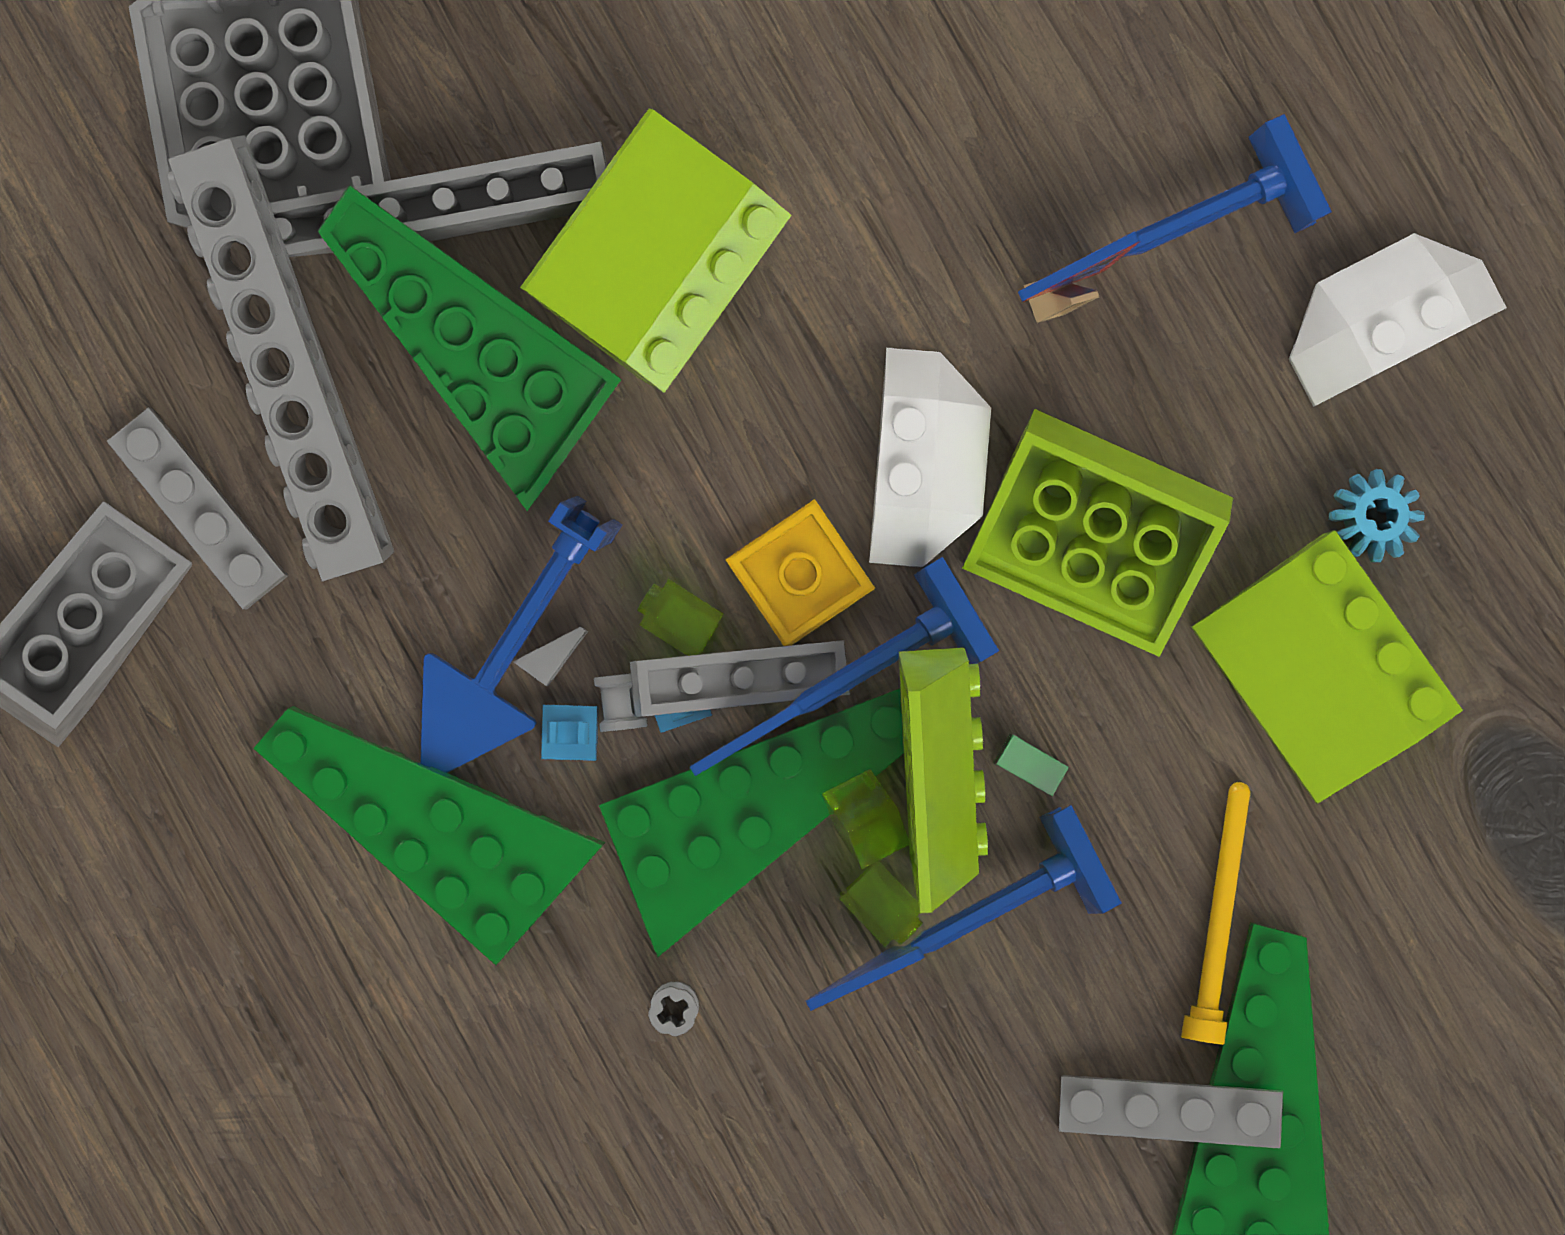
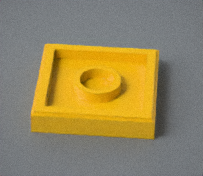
[725,499,876,646]

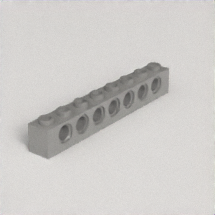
[168,135,395,582]

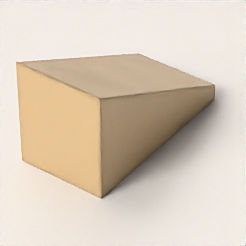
[1024,281,1099,323]

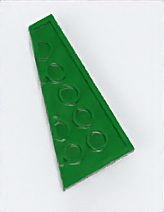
[317,185,622,511]
[599,688,904,958]
[253,706,606,965]
[1172,922,1329,1235]

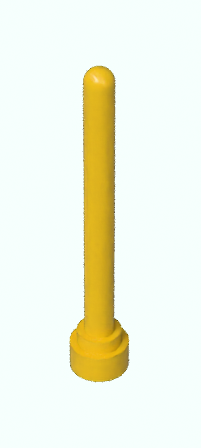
[1181,782,1250,1045]

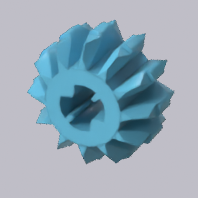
[1329,469,1425,563]

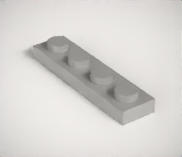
[107,407,288,610]
[630,640,849,717]
[1059,1075,1283,1148]

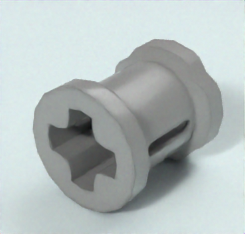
[594,673,647,732]
[648,981,699,1036]

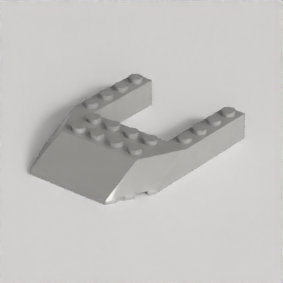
[128,0,607,257]

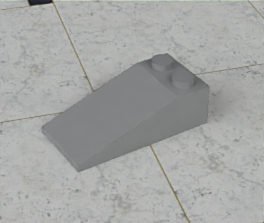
[0,501,192,747]

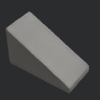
[513,627,588,686]

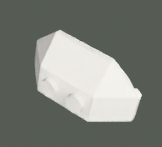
[1289,233,1507,407]
[869,348,991,567]

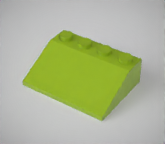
[520,108,792,393]
[962,409,1233,657]
[1191,530,1463,804]
[899,648,988,913]

